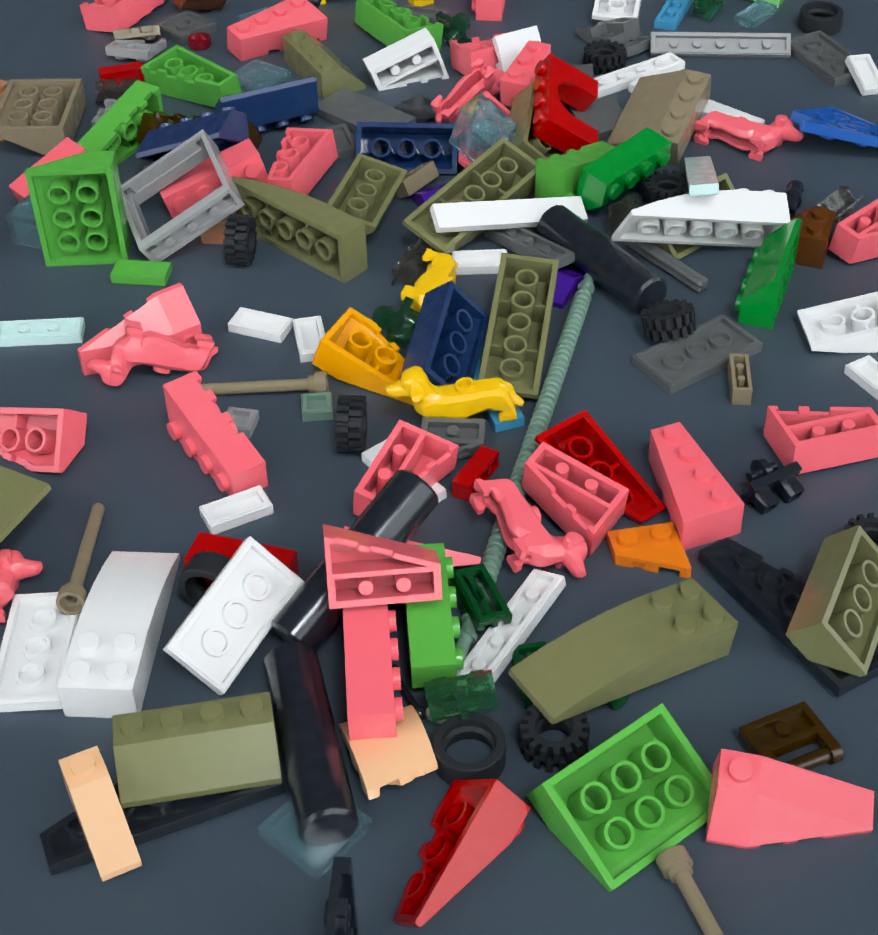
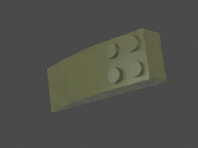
[402,137,536,254]
[232,176,368,284]
[478,253,559,399]
[509,578,739,725]

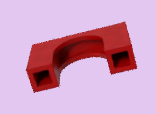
[532,53,598,154]

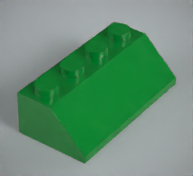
[576,127,672,211]
[735,218,802,330]

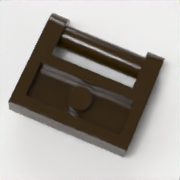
[738,701,844,770]

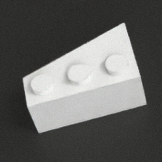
[363,27,449,91]

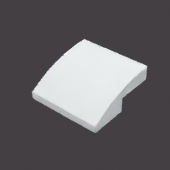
[492,25,541,73]

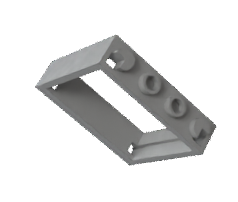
[121,129,245,261]

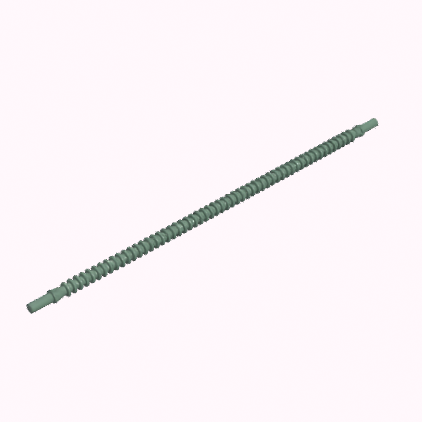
[455,273,595,661]

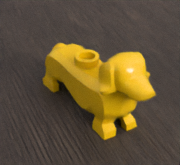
[401,248,458,316]
[386,366,524,422]

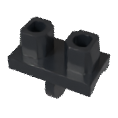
[740,457,805,515]

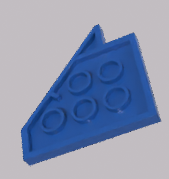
[790,106,878,148]

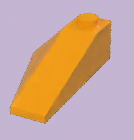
[312,307,414,406]

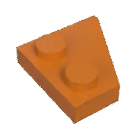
[606,522,692,578]

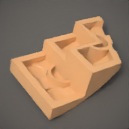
[339,705,438,800]

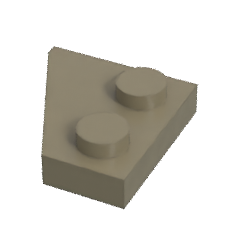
[113,24,161,40]

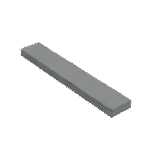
[650,32,791,59]

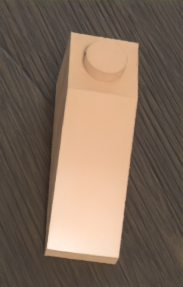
[58,746,142,882]

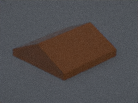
[172,0,227,10]

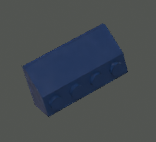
[213,76,319,134]
[135,107,250,162]
[355,122,460,175]
[399,280,490,386]

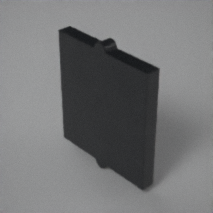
[393,94,436,123]

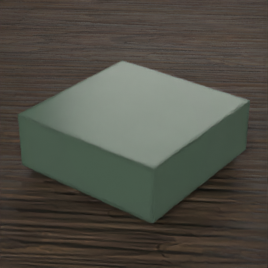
[301,392,334,422]

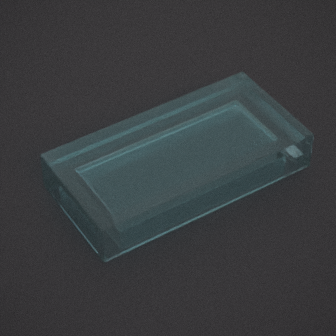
[734,0,778,29]

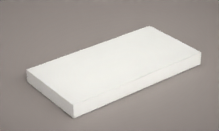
[163,536,304,696]
[0,592,81,713]

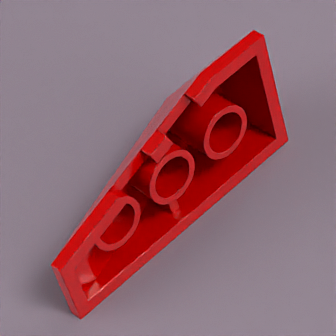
[534,410,666,525]
[393,779,531,928]

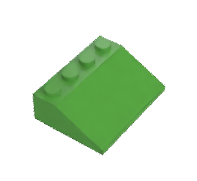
[25,150,132,267]
[526,703,712,892]

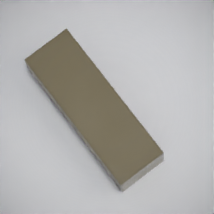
[396,161,439,198]
[727,353,753,405]

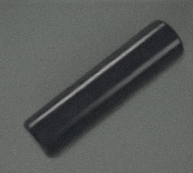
[537,205,667,315]
[271,469,439,652]
[263,642,359,848]

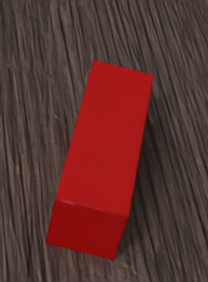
[98,61,145,88]
[452,445,499,503]

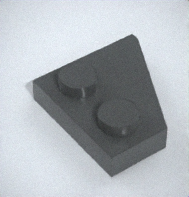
[421,417,486,461]

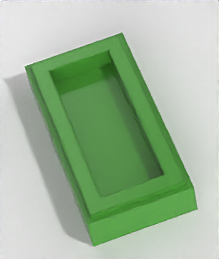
[110,259,172,286]

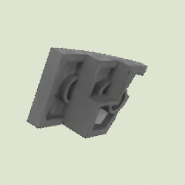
[576,17,650,58]

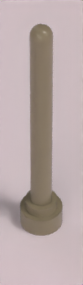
[201,371,329,395]
[56,503,105,615]
[656,845,724,935]

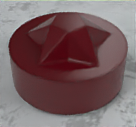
[188,32,211,51]

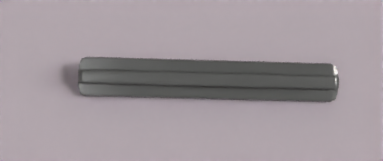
[624,242,709,293]

